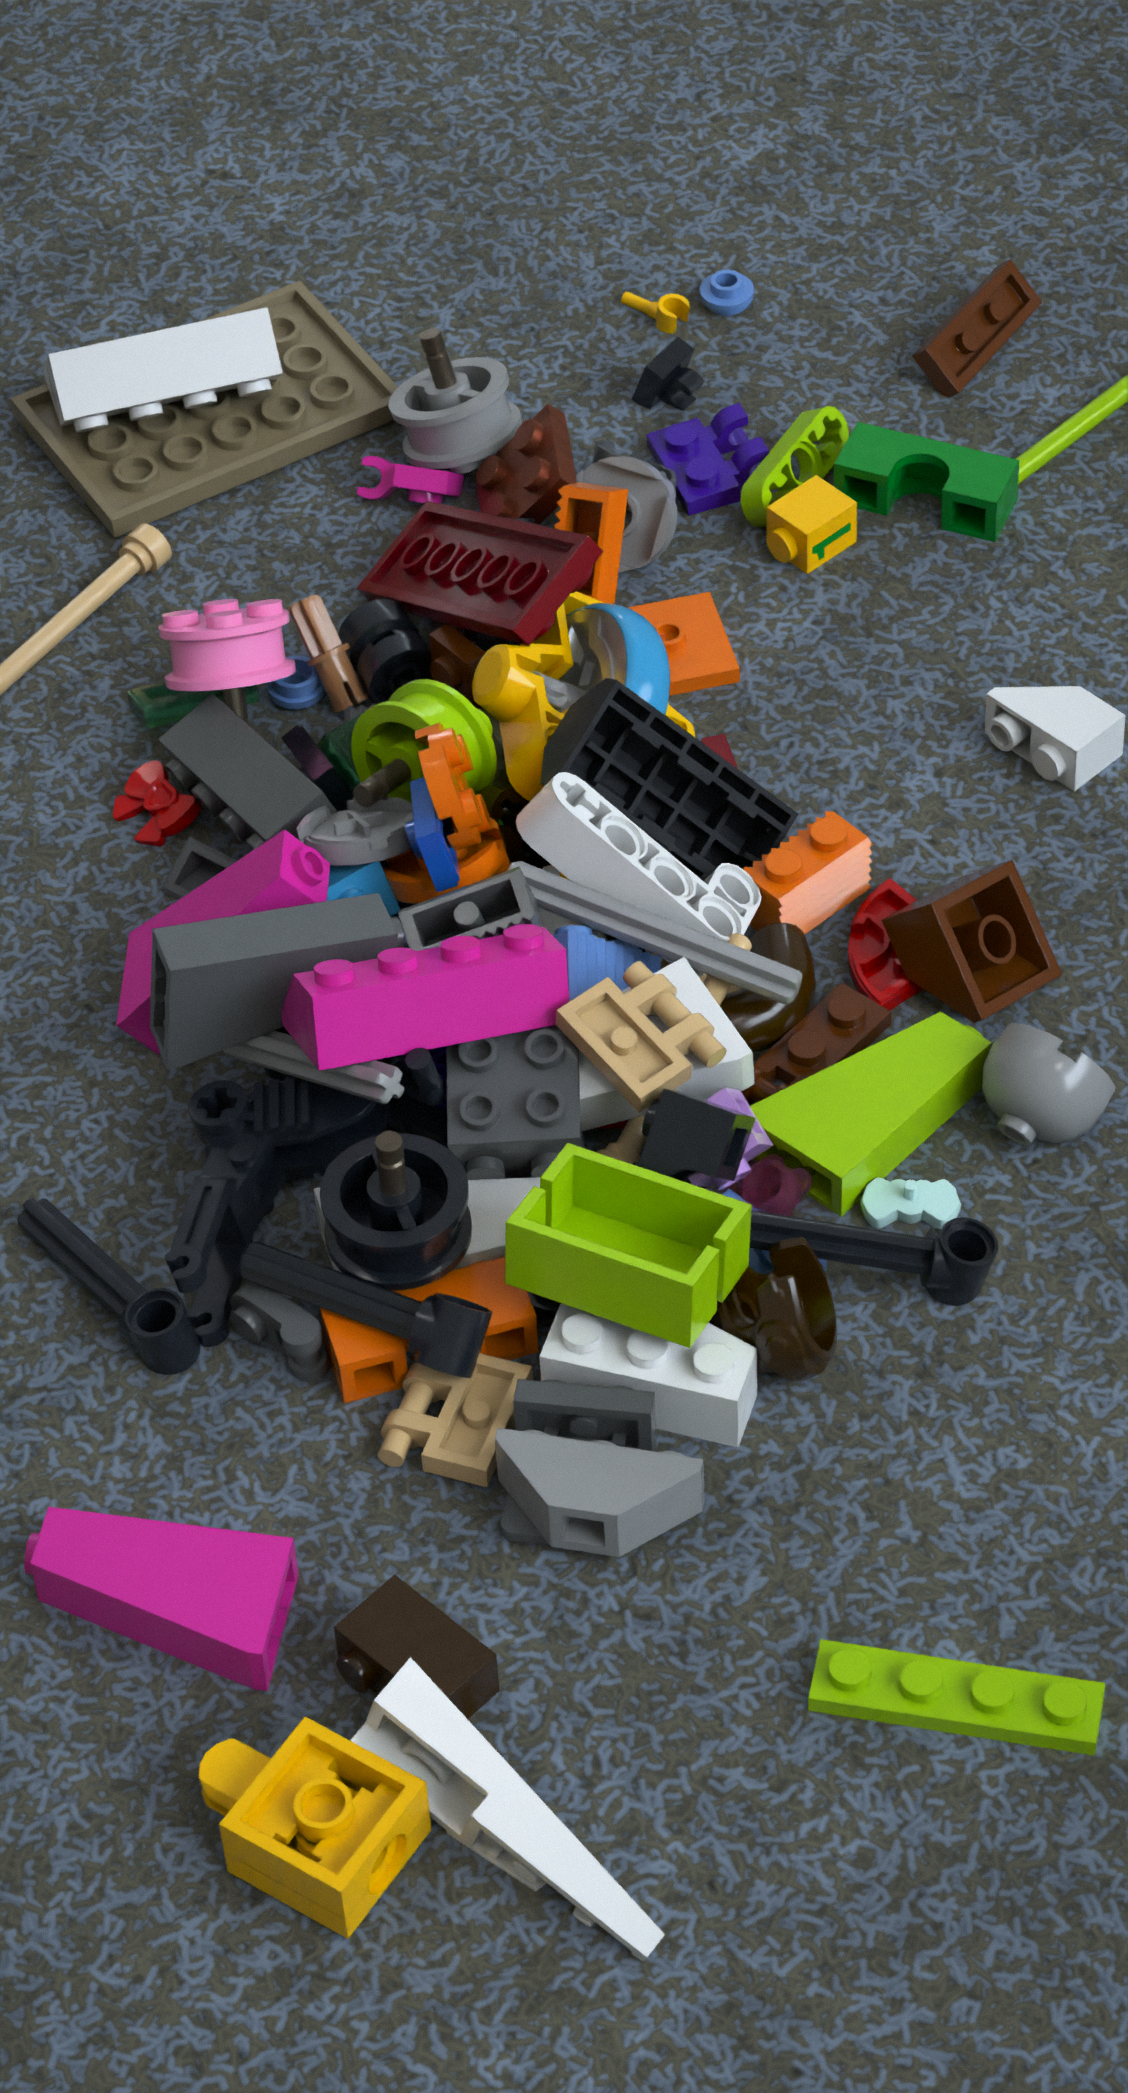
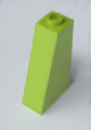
[750,1012,991,1217]

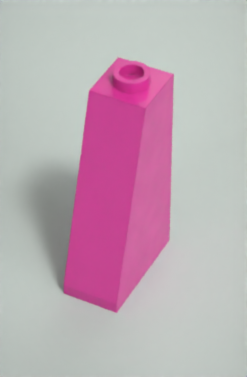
[116,830,330,1054]
[24,1507,299,1691]

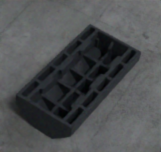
[540,678,799,881]

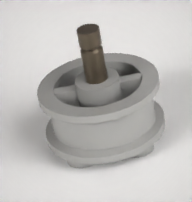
[388,328,523,474]

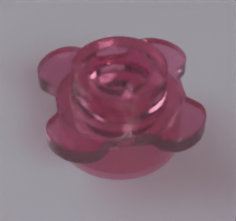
[741,1154,812,1217]

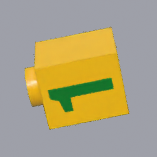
[766,475,857,574]

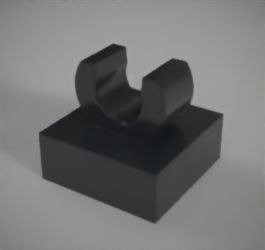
[631,336,704,411]

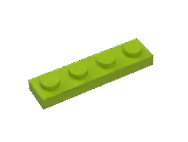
[808,1639,1106,1756]

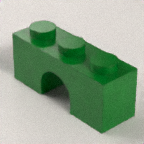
[834,422,1019,542]

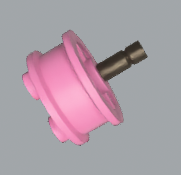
[158,599,296,725]

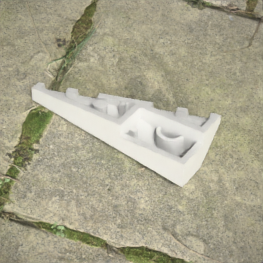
[350,1657,665,1962]

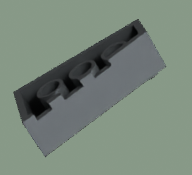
[158,693,337,851]

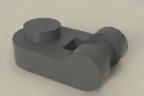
[230,1281,330,1382]

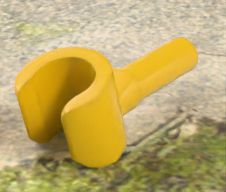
[621,292,690,333]

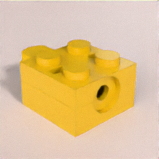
[199,1717,432,1939]

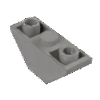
[495,1428,705,1557]

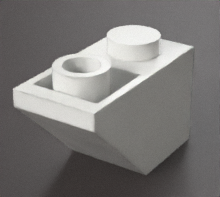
[985,686,1125,791]

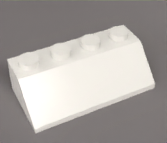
[42,307,283,433]

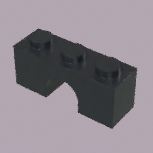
[632,1088,756,1182]

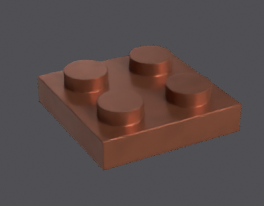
[475,404,577,525]

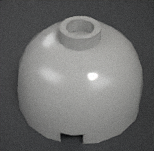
[982,1023,1116,1146]

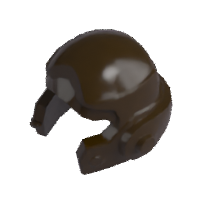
[710,1237,837,1381]

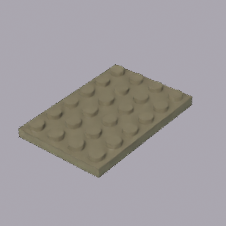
[10,280,398,538]

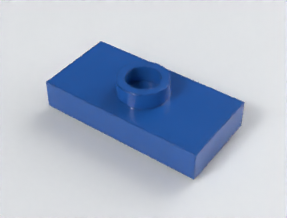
[405,777,460,893]

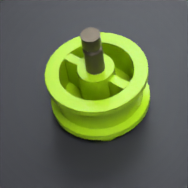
[351,679,497,808]

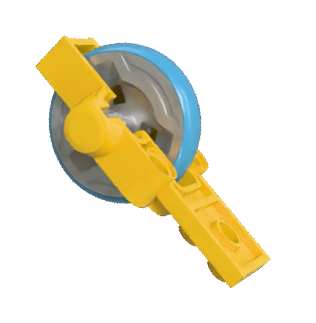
[472,591,695,880]

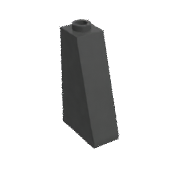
[150,893,405,1069]

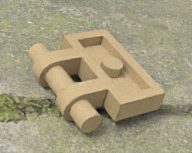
[556,961,727,1113]
[378,1353,533,1488]

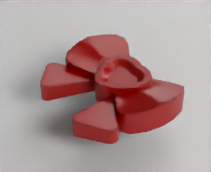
[113,760,201,847]

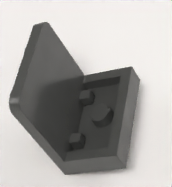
[446,1025,585,1180]
[501,1379,657,1552]

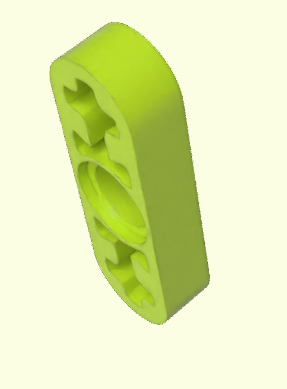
[741,406,849,528]

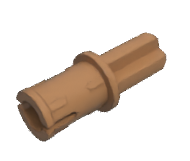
[289,595,368,714]

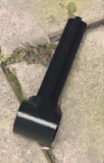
[17,1198,201,1375]
[750,1210,998,1306]
[240,1241,493,1378]

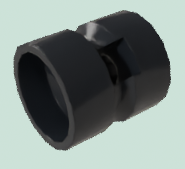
[338,599,434,704]

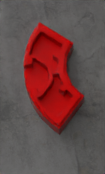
[848,878,923,1011]

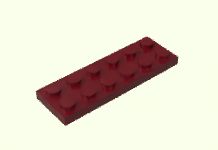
[356,501,604,646]

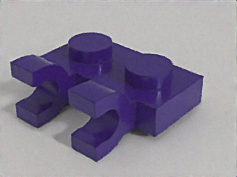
[646,403,769,516]

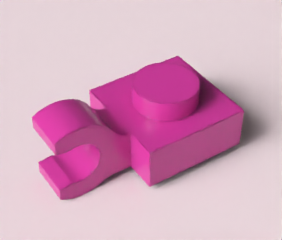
[357,456,464,504]

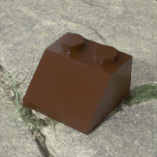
[881,860,1062,1023]

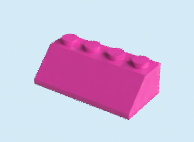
[281,924,569,1071]

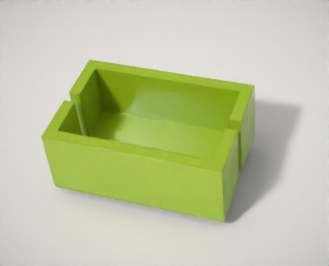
[505,1143,752,1348]

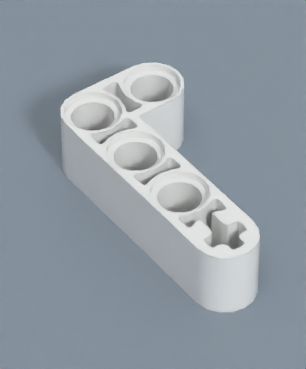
[516,772,761,977]

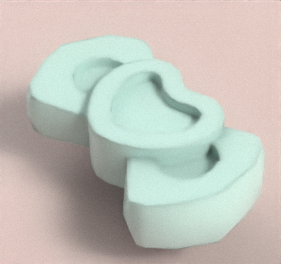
[860,1177,961,1229]

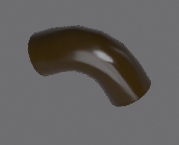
[720,923,816,1052]

